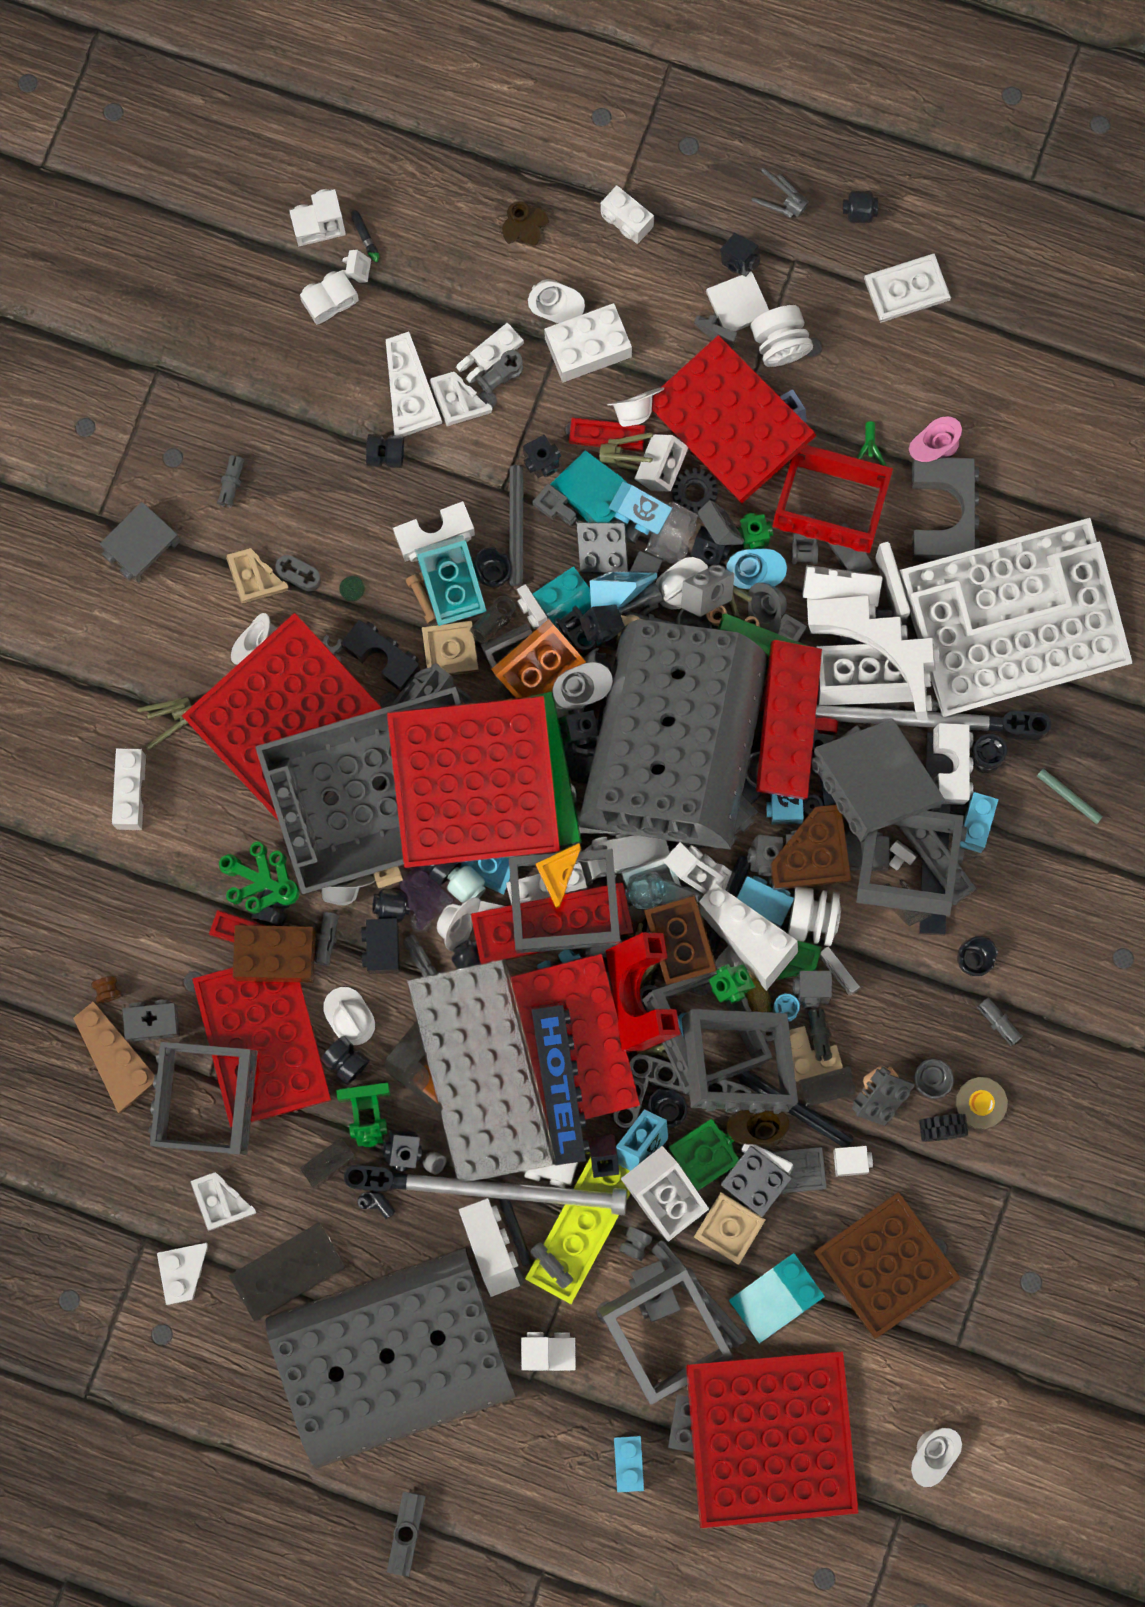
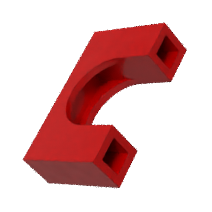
[606,933,680,1051]

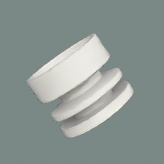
[750,305,813,367]
[788,887,841,946]

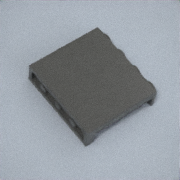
[811,719,945,842]

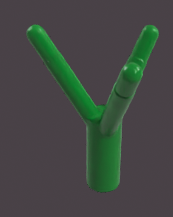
[856,421,887,466]

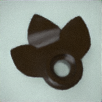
[502,201,549,246]

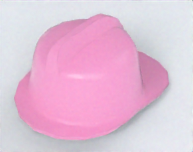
[909,416,962,462]

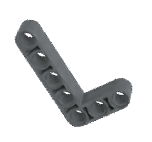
[614,1055,752,1130]

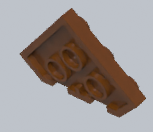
[770,805,851,890]

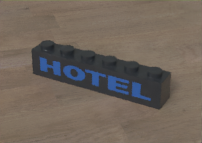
[531,1002,590,1166]

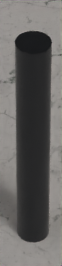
[498,1198,532,1267]

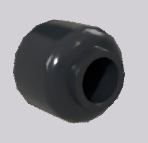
[843,191,878,223]
[372,888,411,923]
[451,939,487,979]

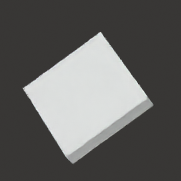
[706,271,769,331]

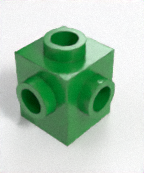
[737,513,773,550]
[709,964,755,1004]

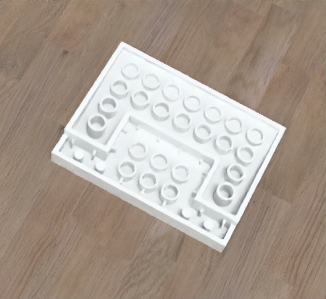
[898,518,1132,717]

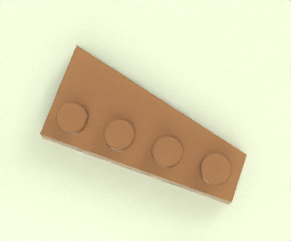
[73,1002,155,1114]

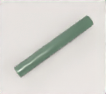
[1037,769,1103,824]

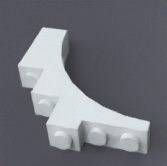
[807,596,940,721]

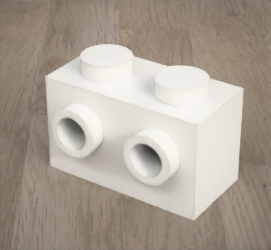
[601,186,654,244]
[635,435,688,491]
[663,842,724,894]

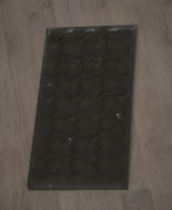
[408,959,557,1182]

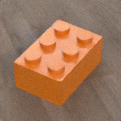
[492,619,586,698]

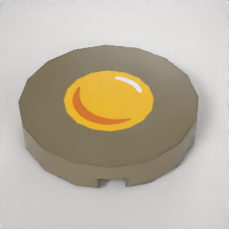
[955,1077,1008,1130]

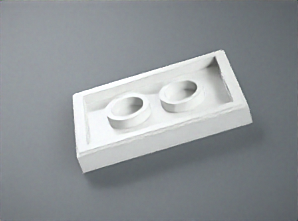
[864,254,951,323]
[875,542,911,625]

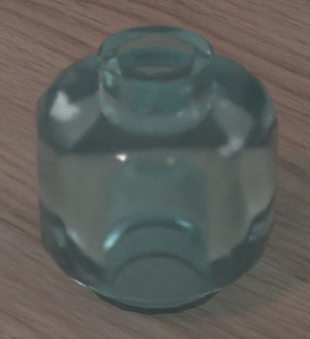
[625,873,666,909]

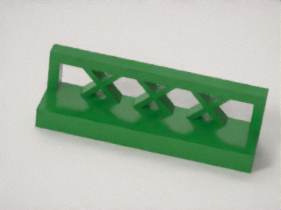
[717,614,807,659]

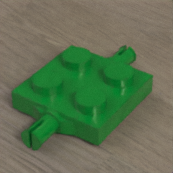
[668,1119,739,1192]

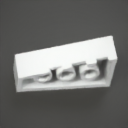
[699,883,798,991]

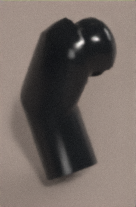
[357,1192,396,1220]

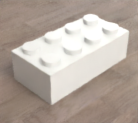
[817,644,914,706]

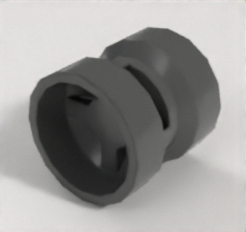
[618,1226,653,1261]

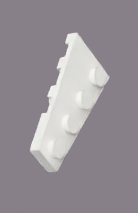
[386,332,442,436]

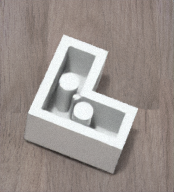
[289,189,346,247]
[521,1332,576,1371]

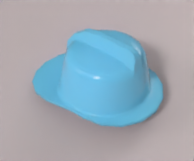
[726,549,787,589]

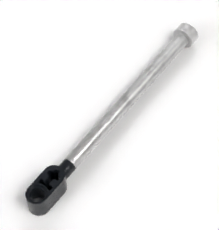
[816,705,1051,740]
[344,1165,627,1215]

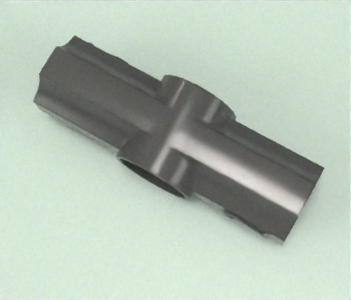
[387,1491,426,1577]

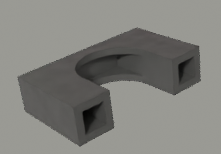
[912,458,979,561]

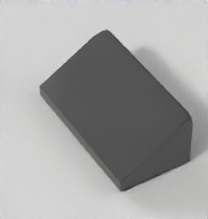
[698,500,744,545]

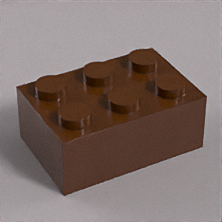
[644,894,717,985]
[233,925,315,983]

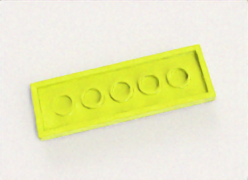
[525,1149,631,1304]

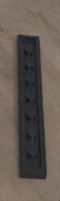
[919,732,952,936]

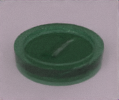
[339,576,365,602]

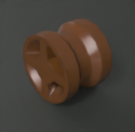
[91,976,122,1004]

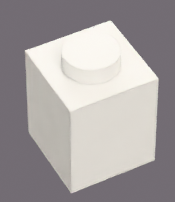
[833,1146,873,1177]

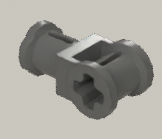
[476,350,523,396]
[791,514,818,564]

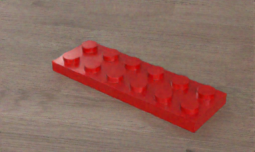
[756,640,822,800]
[471,882,634,965]

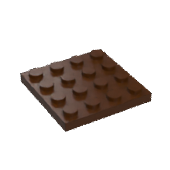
[813,1192,960,1340]

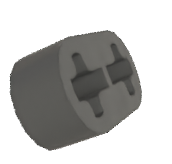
[276,555,321,591]

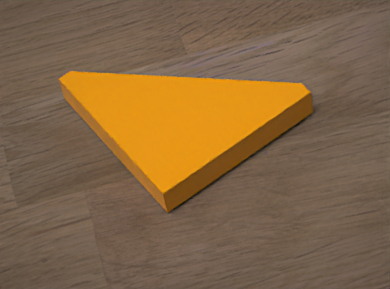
[536,843,581,908]

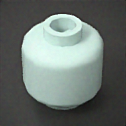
[447,866,486,903]

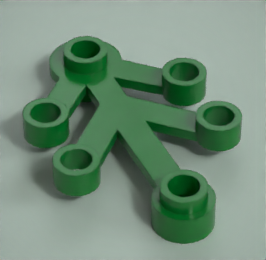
[219,841,300,914]

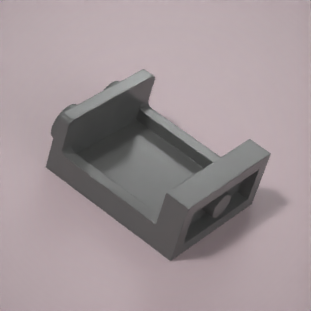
[100,502,181,583]

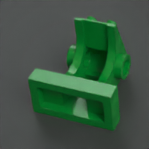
[336,1083,391,1147]

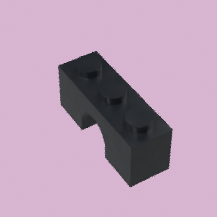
[341,620,421,692]

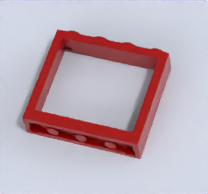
[772,445,893,553]

